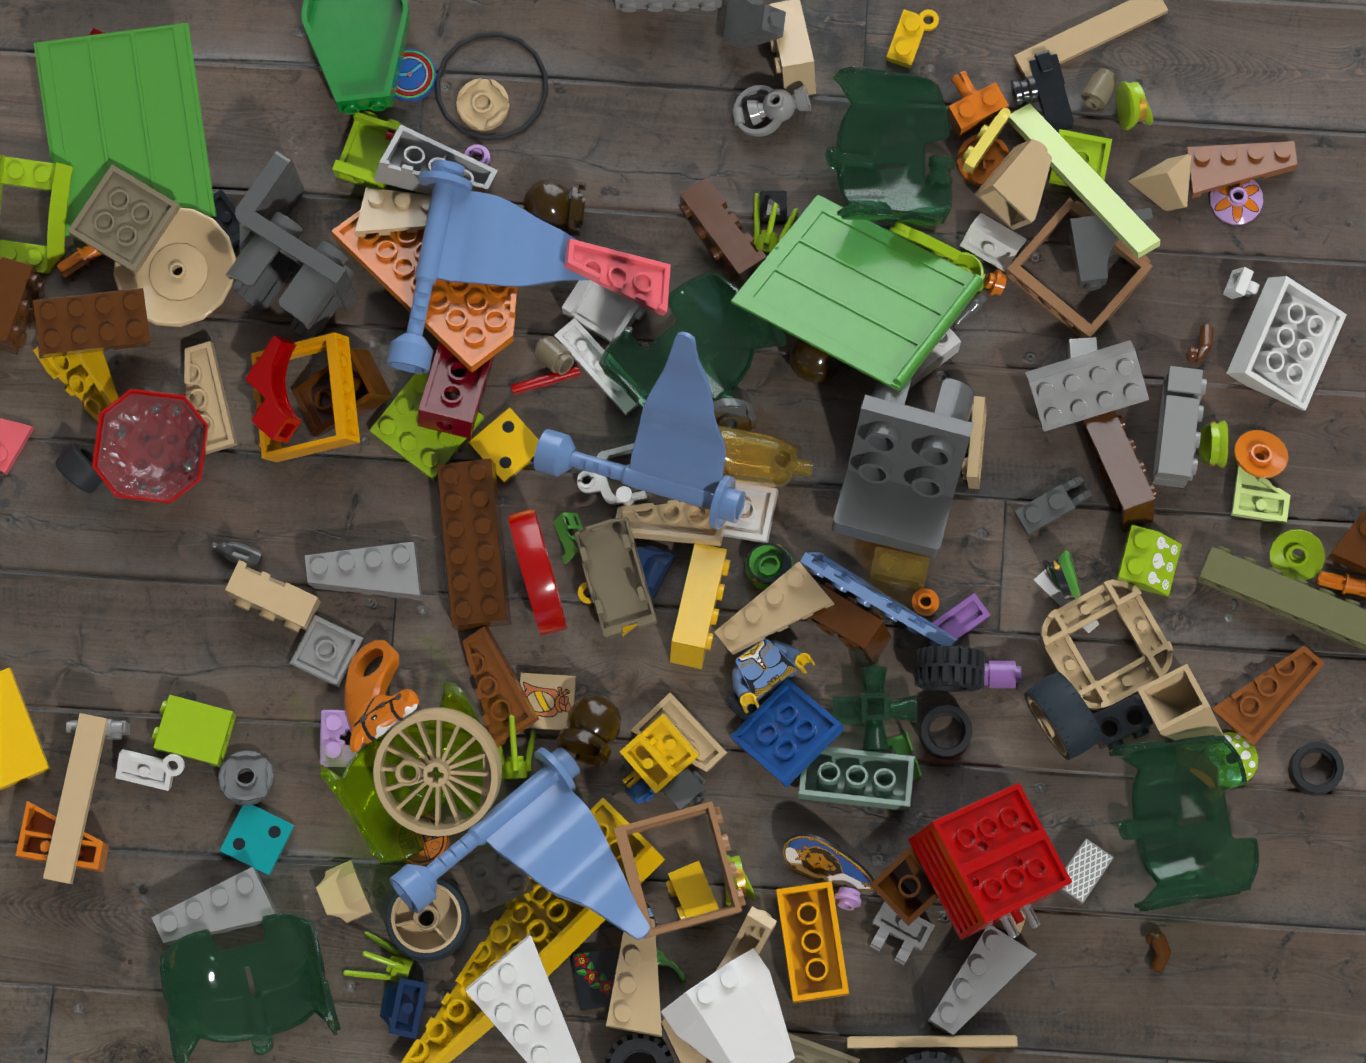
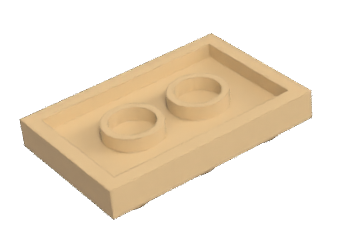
[962,396,987,489]

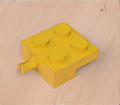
[620,714,701,793]

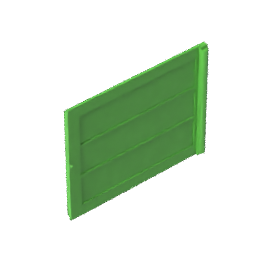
[34,23,217,236]
[731,195,984,391]

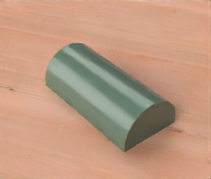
[798,747,915,812]

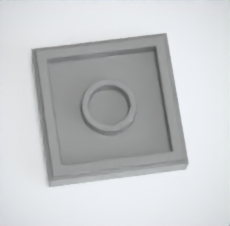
[290,615,364,688]

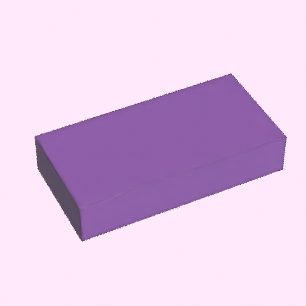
[933,593,991,639]

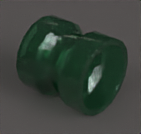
[926,155,955,190]

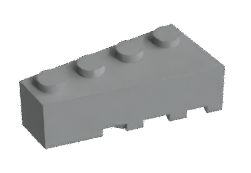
[374,125,498,195]
[305,542,423,601]
[152,867,281,945]
[928,925,1037,1036]

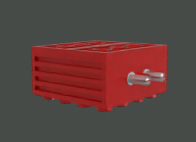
[908,783,1073,940]

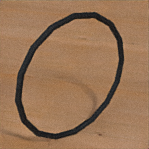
[435,32,548,140]

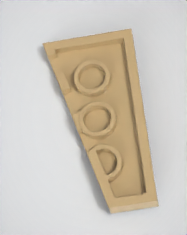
[615,500,726,546]
[715,562,834,655]

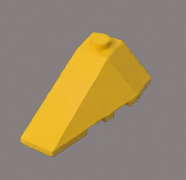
[33,347,119,422]

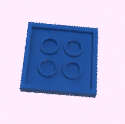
[730,679,845,788]

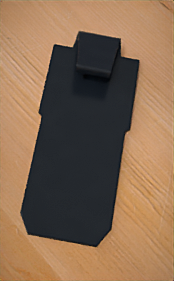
[1029,50,1074,132]

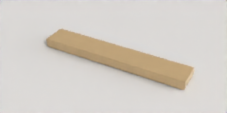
[1014,0,1168,79]
[43,713,109,884]
[846,1035,1018,1049]

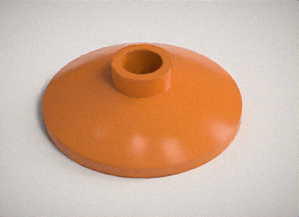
[1234,430,1288,478]

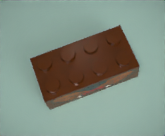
[32,288,151,359]

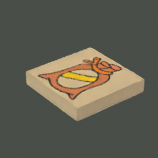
[520,673,576,731]

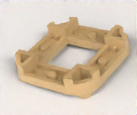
[1040,579,1173,711]

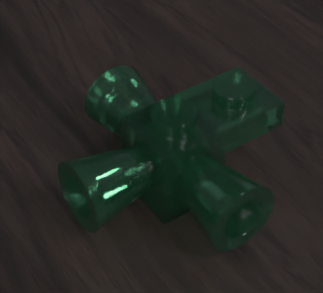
[832,666,917,752]

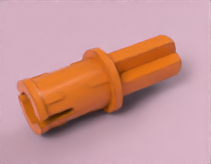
[57,245,102,277]
[1316,571,1366,597]

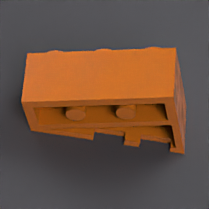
[16,801,109,873]

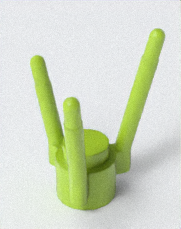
[753,193,798,256]
[498,715,536,780]
[343,931,414,983]

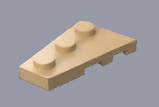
[630,693,728,772]

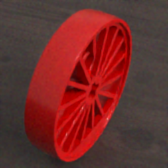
[508,509,567,636]

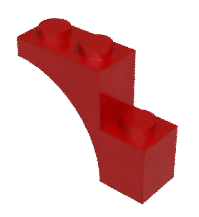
[245,335,302,443]

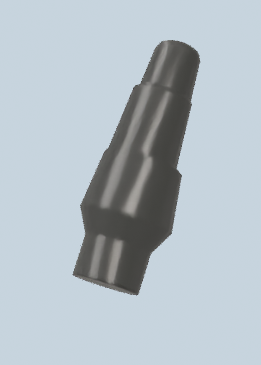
[954,292,988,326]

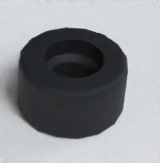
[55,443,103,493]

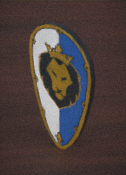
[783,833,875,891]

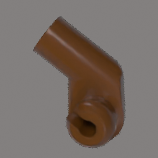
[1187,324,1213,363]
[1146,931,1171,974]

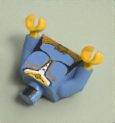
[732,638,815,713]

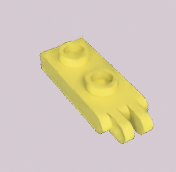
[962,108,1010,175]

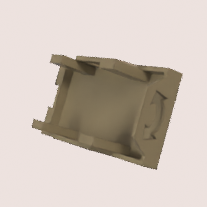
[575,517,658,638]

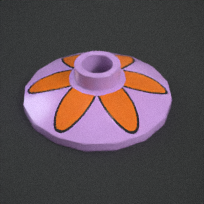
[1210,179,1263,225]

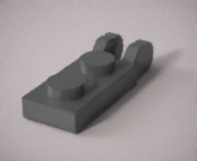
[1014,476,1093,536]

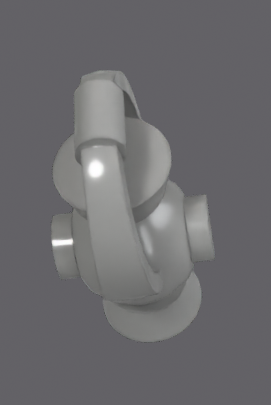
[732,85,811,137]

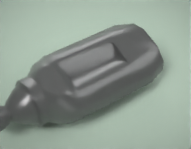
[211,542,263,569]

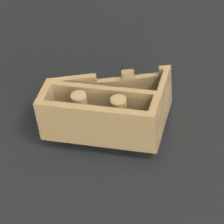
[768,0,816,95]
[225,560,321,632]

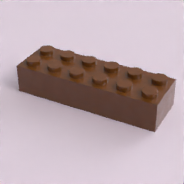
[437,458,512,631]

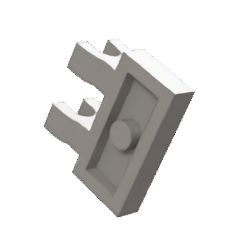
[869,901,935,966]

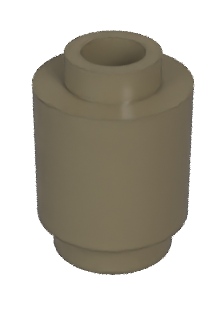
[1081,68,1117,110]
[534,336,574,375]

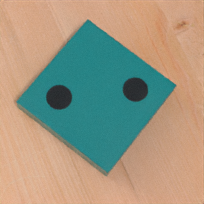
[219,805,295,876]

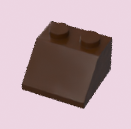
[870,847,939,926]

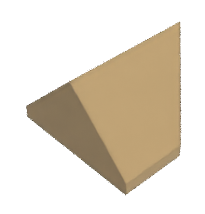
[1128,154,1191,211]

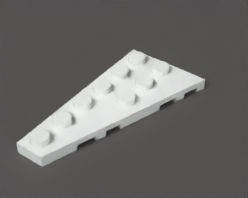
[465,934,581,1063]

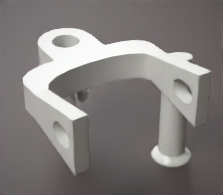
[577,443,648,506]

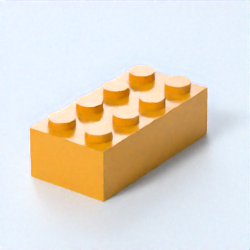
[776,881,849,1003]

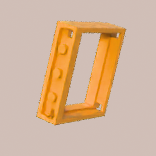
[251,332,360,462]

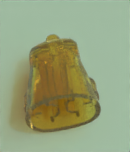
[718,426,813,488]

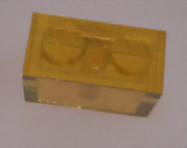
[869,546,930,589]

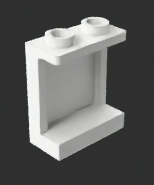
[562,280,647,347]

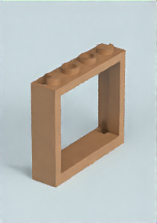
[1005,198,1153,338]
[614,801,746,939]

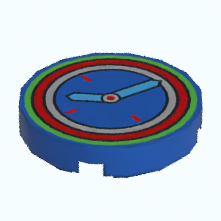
[395,49,436,102]

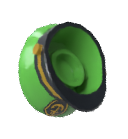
[745,543,794,590]
[1043,550,1081,600]

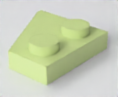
[1231,464,1290,524]

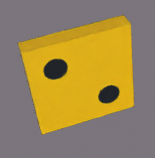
[469,408,539,484]

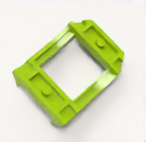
[0,155,74,275]

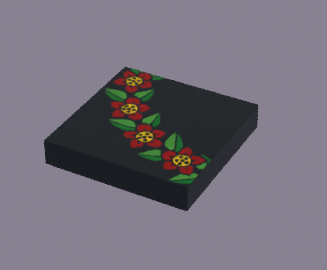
[573,947,621,1011]

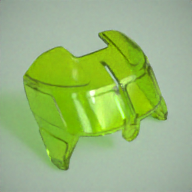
[319,681,506,863]

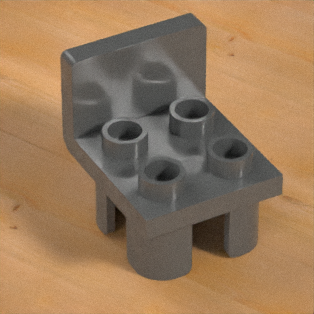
[226,151,358,339]
[831,377,974,559]

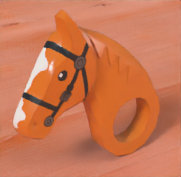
[344,640,419,753]

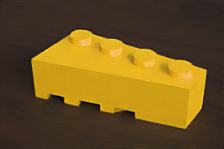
[670,543,731,669]

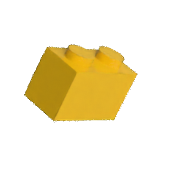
[665,861,719,927]

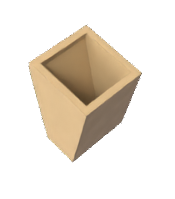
[975,139,1052,230]
[1137,664,1225,750]

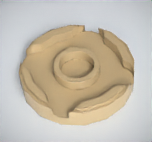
[456,78,510,131]

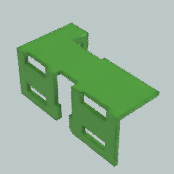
[553,512,583,564]
[883,731,922,780]

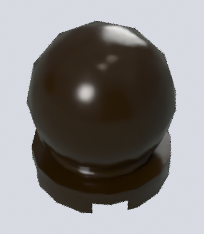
[523,179,586,236]
[789,338,853,384]
[556,695,621,766]

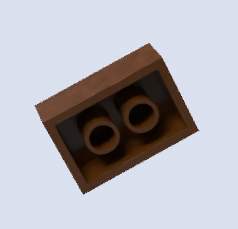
[0,257,45,355]

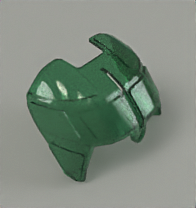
[825,66,952,226]
[599,271,787,410]
[1109,735,1259,912]
[159,913,341,1063]

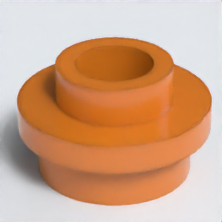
[984,269,1007,296]
[912,589,939,616]

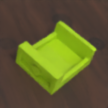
[332,111,402,190]
[152,695,237,768]

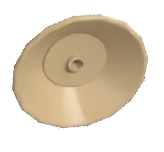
[113,208,236,327]

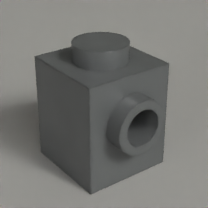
[662,768,706,810]

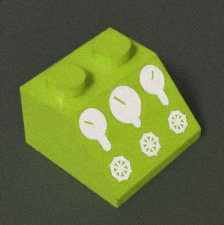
[1116,525,1182,597]

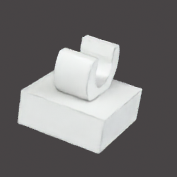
[1223,267,1260,299]

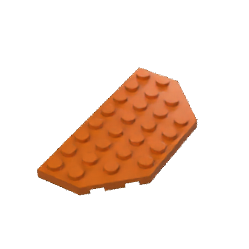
[331,210,518,372]

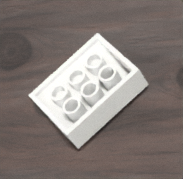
[1226,276,1347,411]

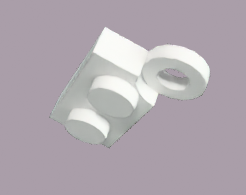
[115,749,185,791]

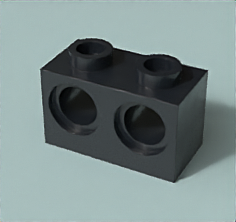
[1093,694,1154,751]

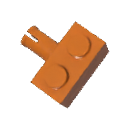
[947,71,1009,139]

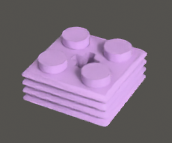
[320,710,377,767]

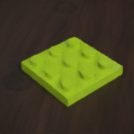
[369,373,484,481]

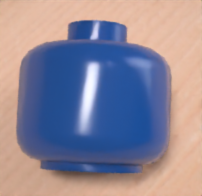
[625,777,654,804]

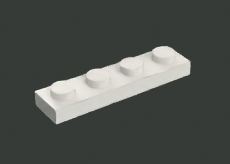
[554,318,646,416]

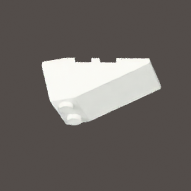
[661,948,795,1063]

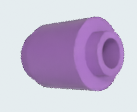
[984,661,1021,688]

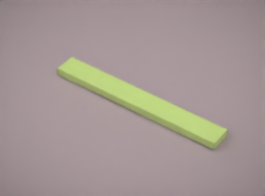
[1008,103,1160,258]

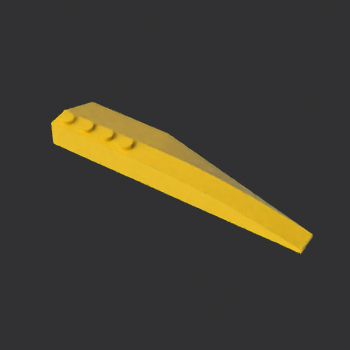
[401,798,665,1063]

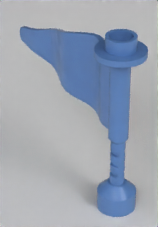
[386,160,590,374]
[534,332,746,530]
[389,747,650,940]

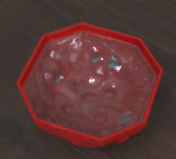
[92,389,209,504]

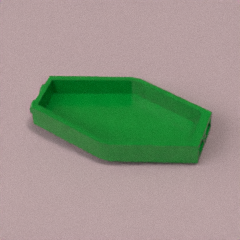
[301,0,411,114]

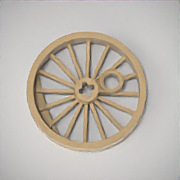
[373,707,502,836]

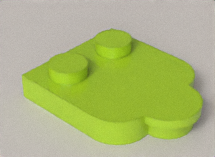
[889,222,961,262]

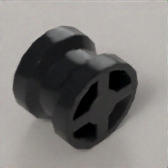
[1011,76,1038,106]

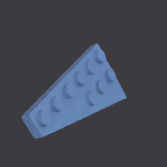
[800,552,958,646]

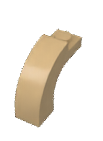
[715,906,777,972]

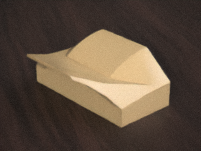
[316,860,373,923]

